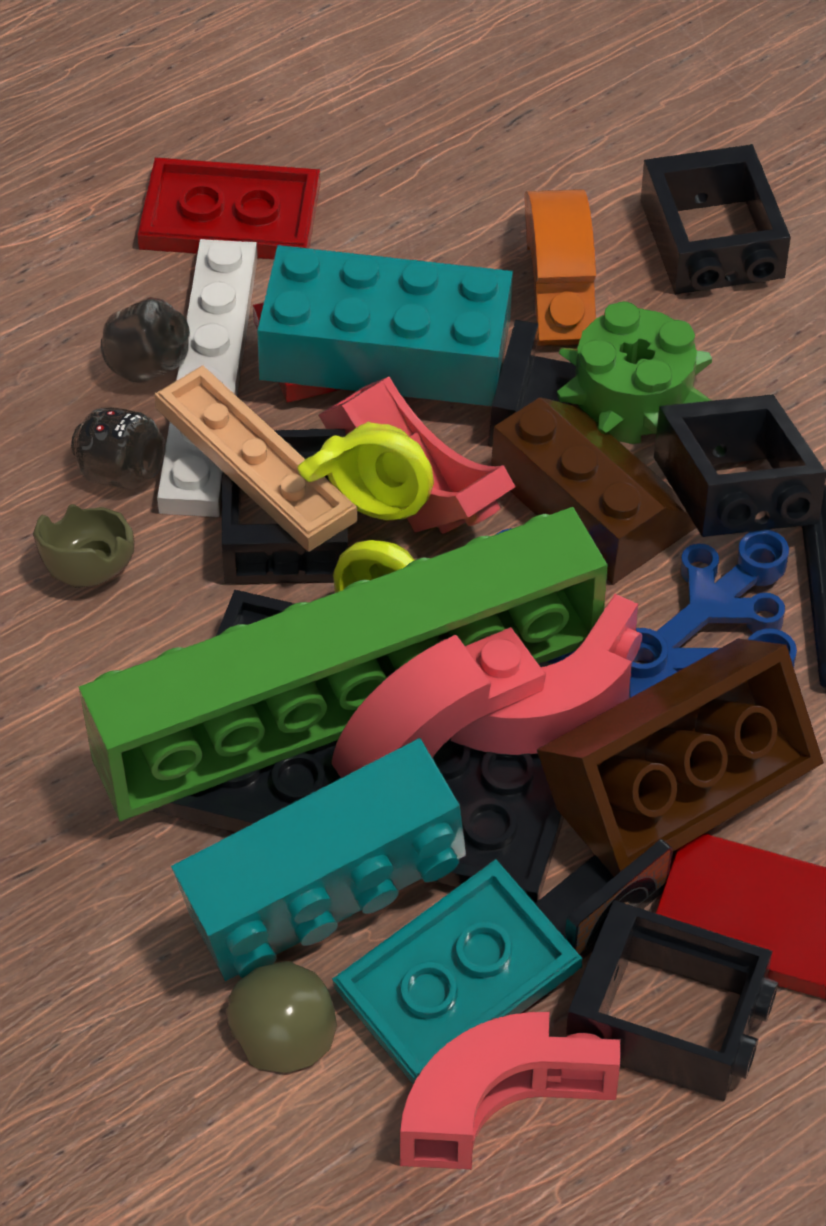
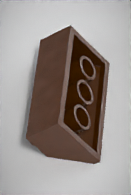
[537,638,824,877]

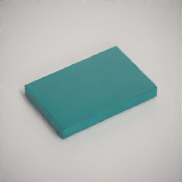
[332,859,582,1084]

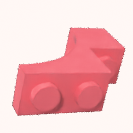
[319,377,516,534]

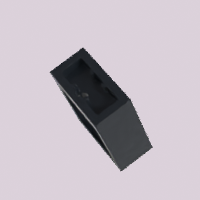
[640,144,791,295]
[654,394,826,537]
[222,429,348,584]
[566,900,779,1101]

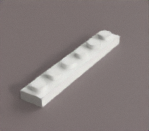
[157,239,257,517]

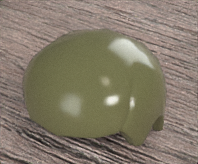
[33,504,135,588]
[226,961,337,1073]

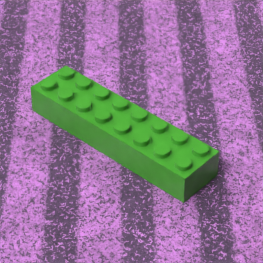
[78,507,608,821]

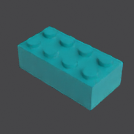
[257,245,513,406]
[171,738,466,982]

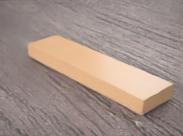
[154,365,357,552]

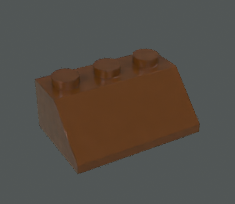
[491,397,696,585]

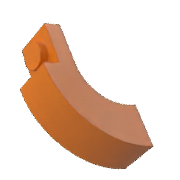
[524,189,596,346]

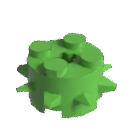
[557,301,712,444]

